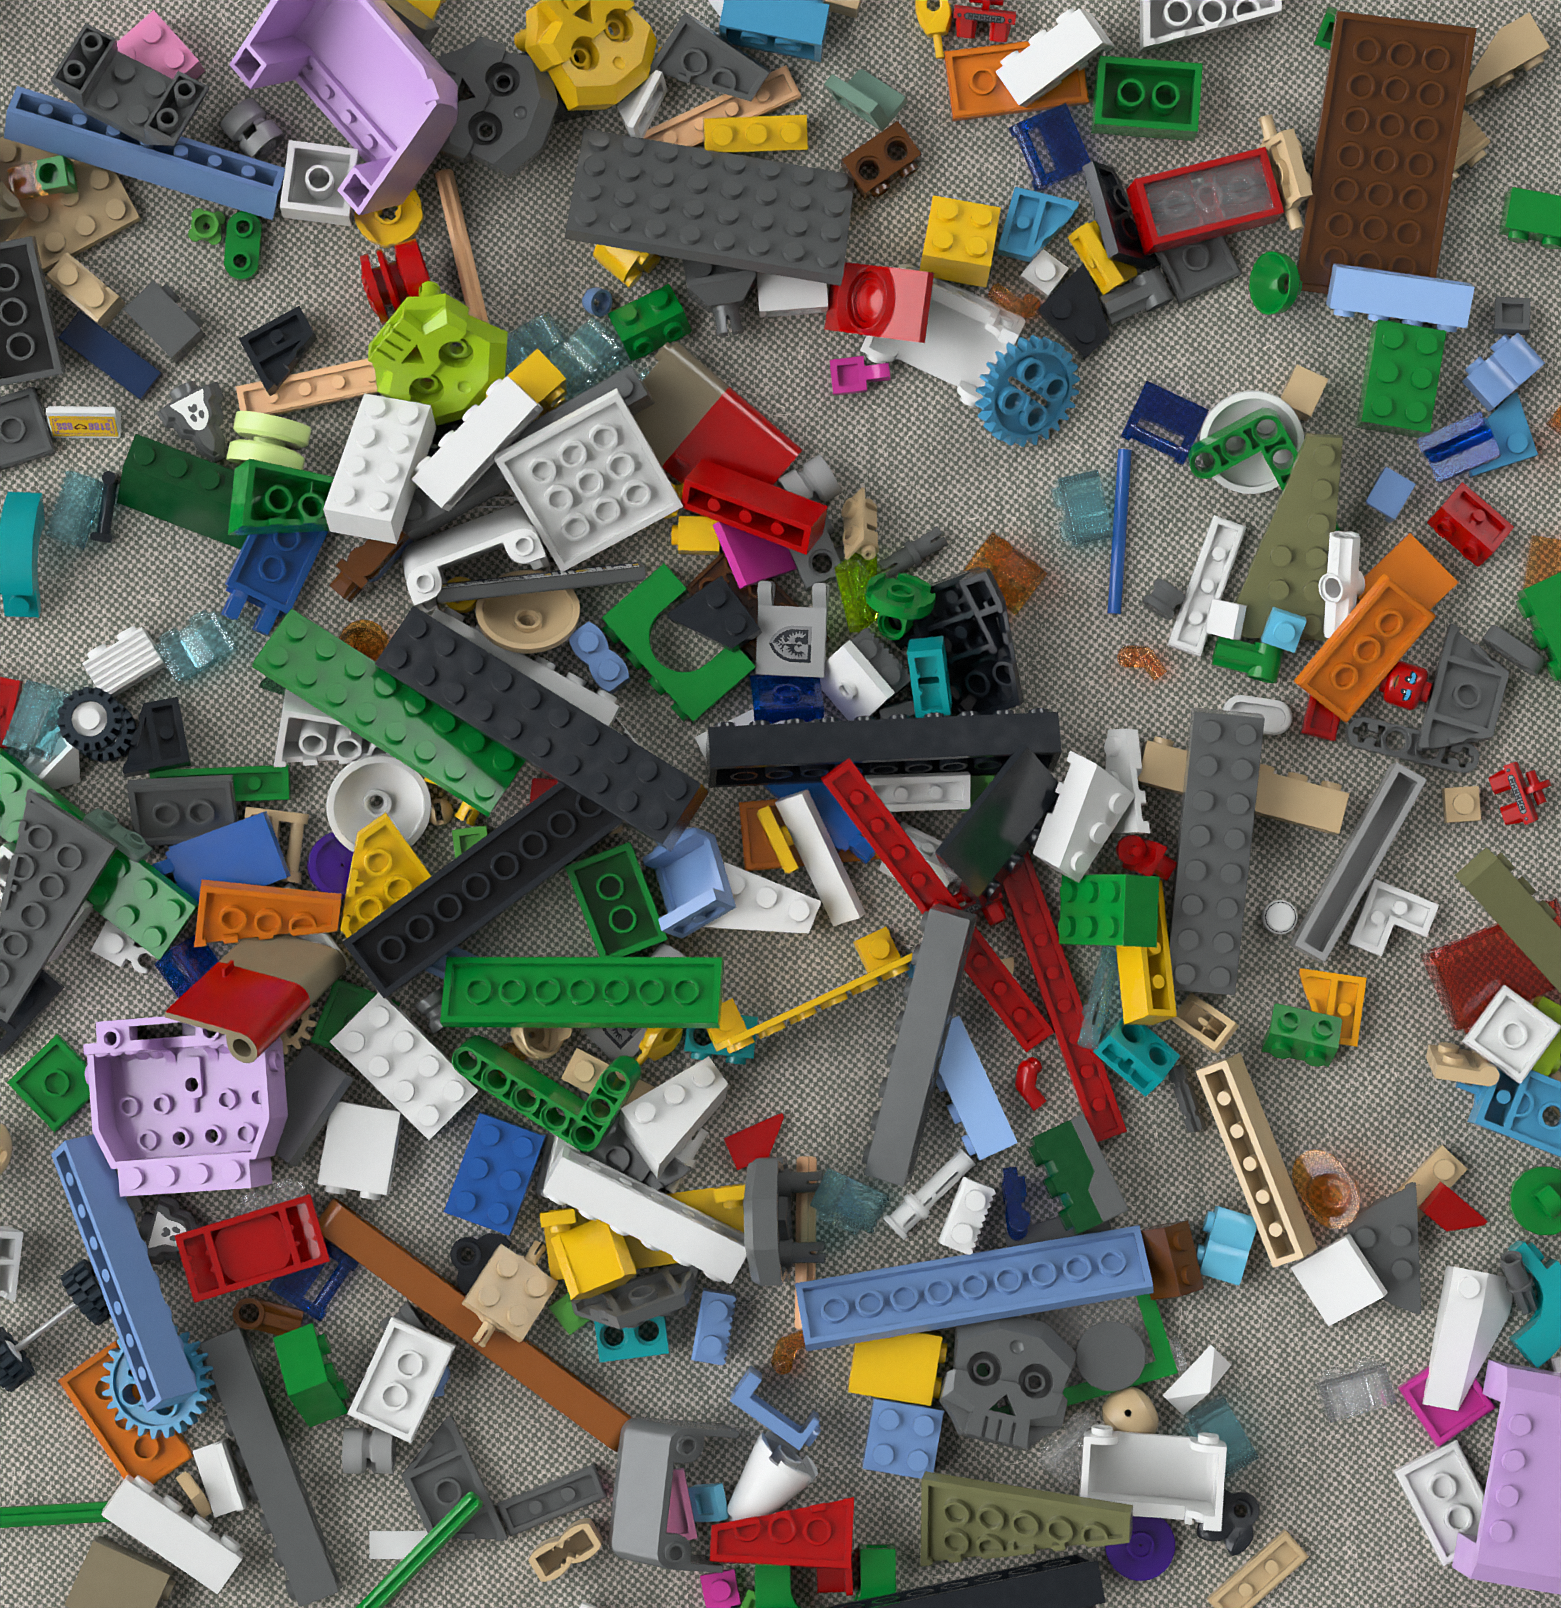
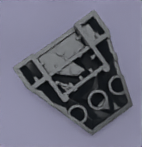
[878,566,1024,715]

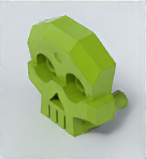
[368,281,508,425]

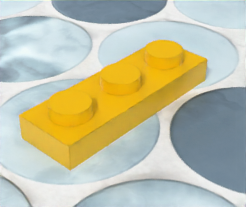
[703,115,808,153]

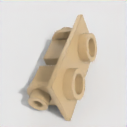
[841,487,879,560]

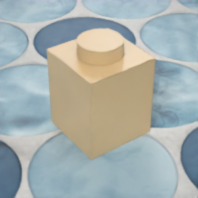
[1280,364,1328,421]

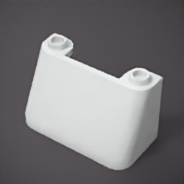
[860,264,1026,408]
[402,505,551,613]
[1079,1425,1227,1531]

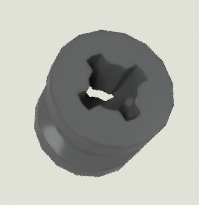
[1142,578,1186,620]

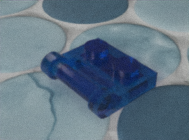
[1008,103,1091,192]
[1120,381,1209,466]
[1000,1167,1030,1241]
[268,1239,360,1321]

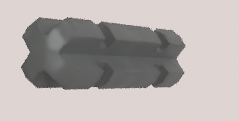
[1168,1064,1206,1132]

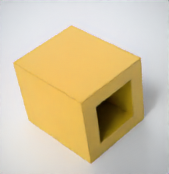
[671,516,720,555]

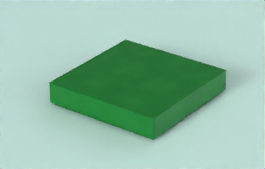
[310,978,401,1054]
[6,1034,90,1133]

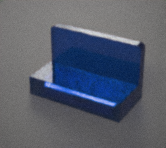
[1416,411,1501,483]
[154,935,219,998]

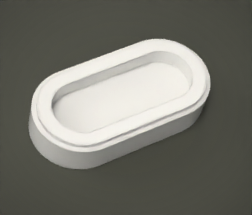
[1223,695,1292,736]

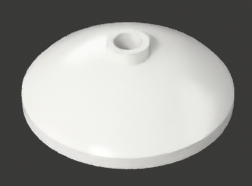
[1200,390,1304,494]
[326,755,431,852]

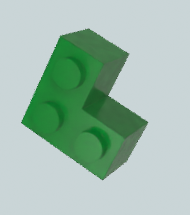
[273,1323,350,1428]

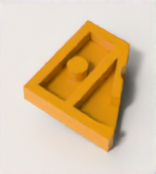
[1298,968,1367,1047]

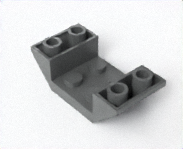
[51,23,209,146]

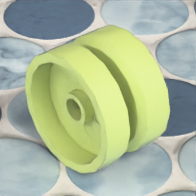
[226,411,312,470]

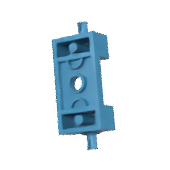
[1455,1068,1561,1157]

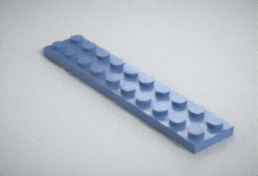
[795,1225,1154,1352]

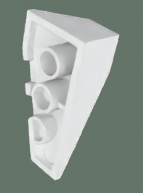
[1422,1266,1513,1411]

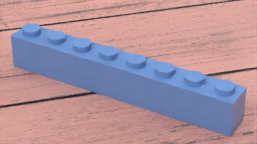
[4,86,285,220]
[51,1134,198,1412]

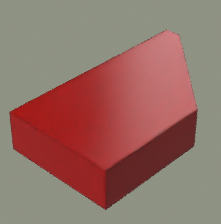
[723,1112,784,1170]
[1418,1181,1488,1232]

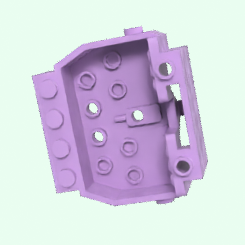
[83,1016,288,1197]

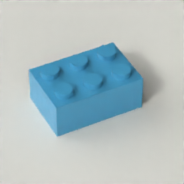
[719,0,830,62]

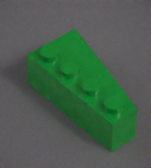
[228,458,334,535]

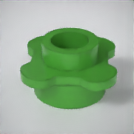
[188,208,225,245]

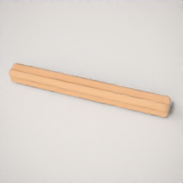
[435,169,489,323]
[795,1156,817,1330]

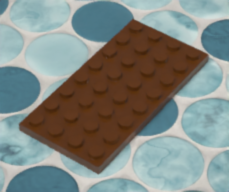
[1297,10,1477,294]

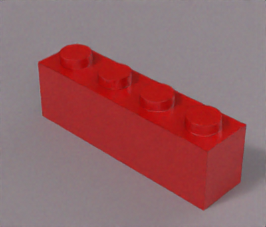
[681,459,828,555]

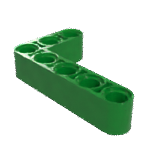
[1188,408,1342,531]
[452,1035,641,1152]

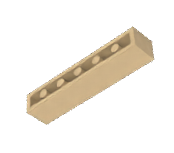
[1138,737,1350,835]
[1196,1053,1317,1268]

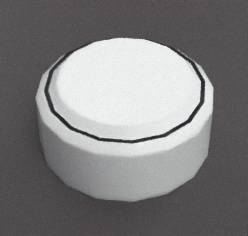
[1261,900,1298,935]

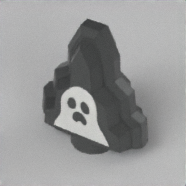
[156,381,226,464]
[139,1195,202,1265]

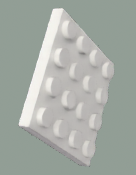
[494,388,683,573]

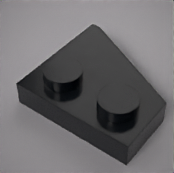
[1036,263,1110,360]
[239,306,317,396]

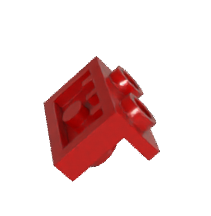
[1427,482,1514,567]

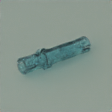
[1077,946,1118,1049]

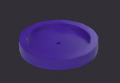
[307,832,353,900]
[1105,1516,1175,1581]

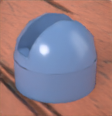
[582,287,612,317]

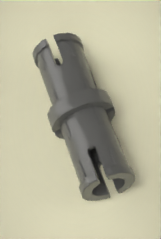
[878,526,948,578]

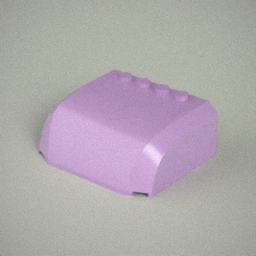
[229,0,458,215]
[1452,1359,1561,1595]

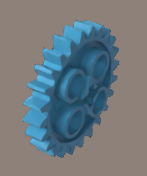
[975,335,1080,447]
[101,1325,215,1439]

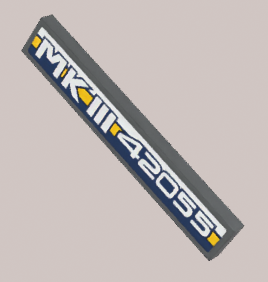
[436,562,646,603]

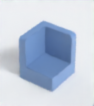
[1365,467,1416,523]

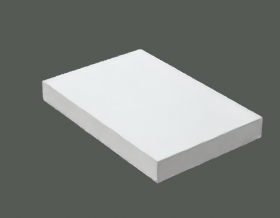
[347,1316,456,1443]
[1393,1439,1485,1566]

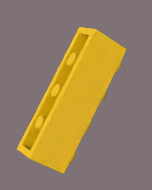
[1116,880,1177,1025]

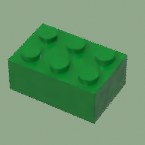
[1091,56,1203,141]
[1355,319,1446,439]
[565,842,669,957]
[1058,874,1160,948]

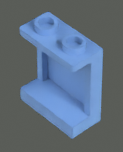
[642,827,736,938]
[730,1366,821,1450]

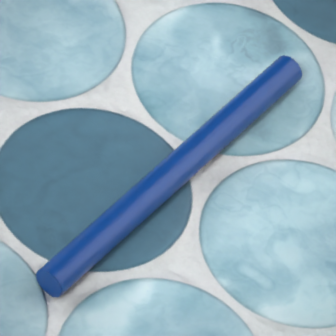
[1107,449,1132,615]

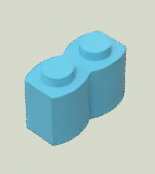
[1195,1206,1257,1286]

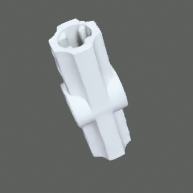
[1319,531,1365,638]

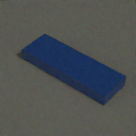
[58,310,163,401]

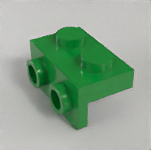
[608,284,692,361]
[1261,1003,1342,1067]

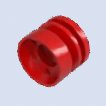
[360,238,431,325]

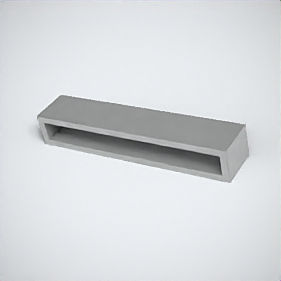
[1289,762,1427,962]

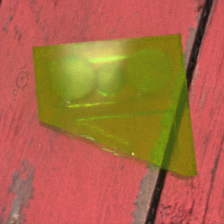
[834,553,877,633]

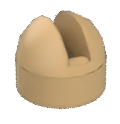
[429,798,454,826]

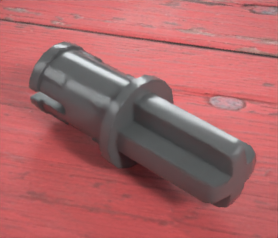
[1499,1251,1538,1314]

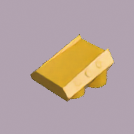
[551,1219,637,1300]

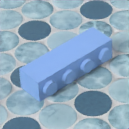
[1326,263,1475,332]
[936,1015,1018,1160]

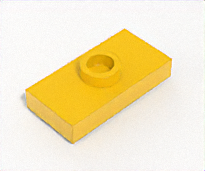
[757,805,799,875]

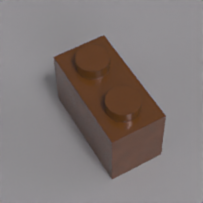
[1141,1220,1204,1300]

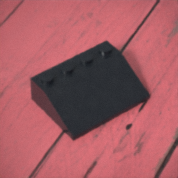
[935,743,1059,907]

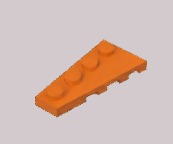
[194,879,342,947]

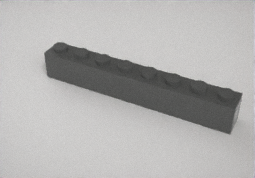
[402,365,655,541]
[862,904,978,1187]
[198,1327,343,1607]

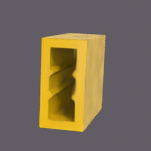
[847,1331,948,1406]

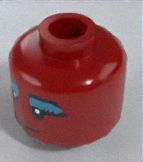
[1379,661,1433,711]

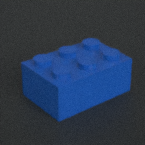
[444,1112,547,1236]

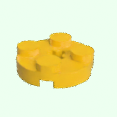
[354,188,424,248]

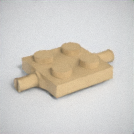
[1257,114,1313,232]
[462,1241,558,1347]

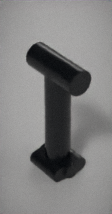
[90,471,121,543]

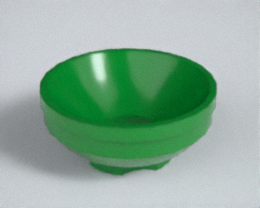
[1249,251,1302,315]

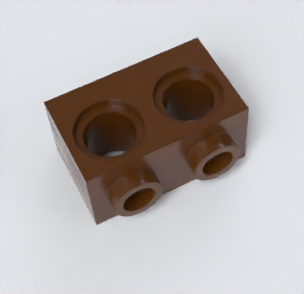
[841,121,922,200]

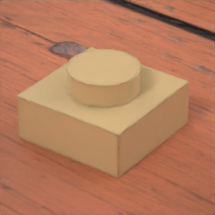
[1442,786,1481,823]

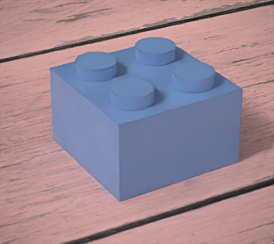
[862,1397,944,1479]

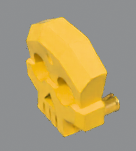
[514,0,657,111]

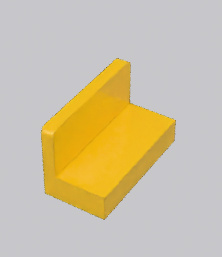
[1067,220,1137,295]

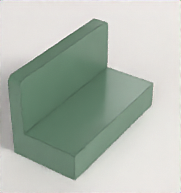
[824,69,908,132]

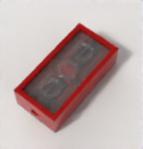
[1126,147,1284,255]

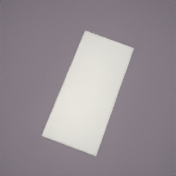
[369,1531,428,1559]

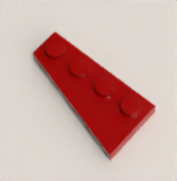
[709,1497,855,1570]

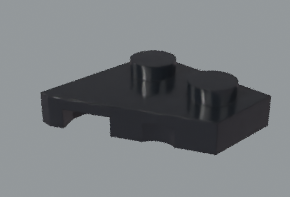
[667,576,762,653]
[123,697,191,778]

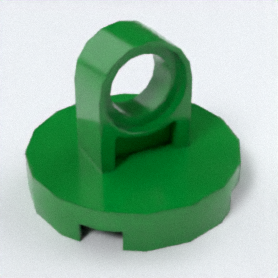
[865,573,936,640]
[1509,1166,1561,1235]

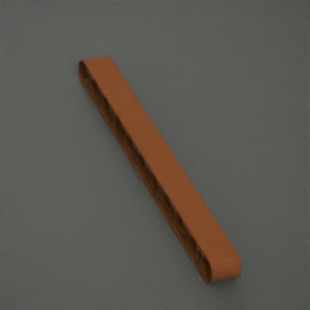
[318,1197,633,1452]

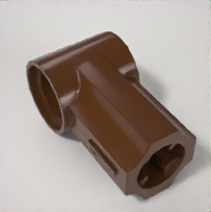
[233,1294,305,1336]

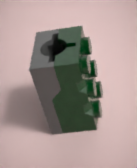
[1027,1114,1129,1235]

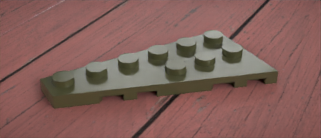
[1234,433,1343,641]
[920,1471,1133,1567]

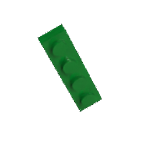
[150,765,291,802]

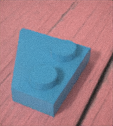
[997,187,1079,262]
[1460,392,1538,478]

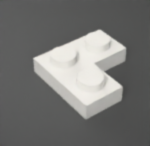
[1347,879,1439,956]

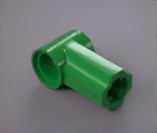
[1211,636,1285,684]

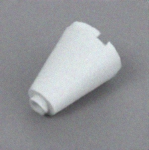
[727,1431,818,1521]

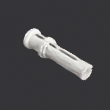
[883,1148,976,1240]

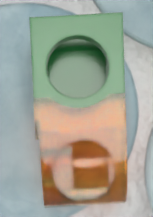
[6,155,78,200]

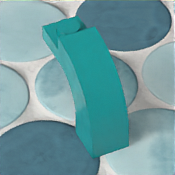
[0,492,45,618]
[1507,1240,1561,1368]

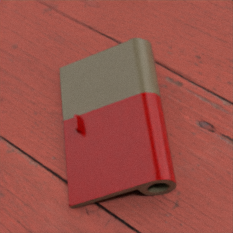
[633,342,803,485]
[164,934,347,1063]

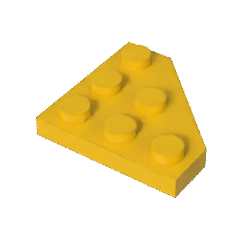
[340,813,432,938]

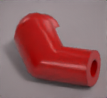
[1015,1057,1047,1111]

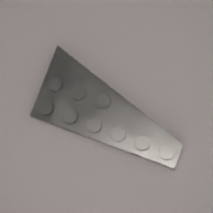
[0,788,119,1023]

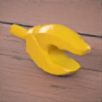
[915,0,952,59]
[635,1028,683,1067]

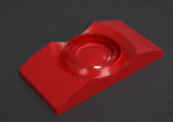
[824,262,934,343]
[174,1194,330,1303]

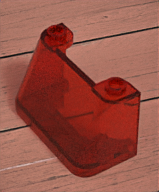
[1420,898,1561,1034]

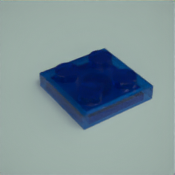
[750,675,824,724]

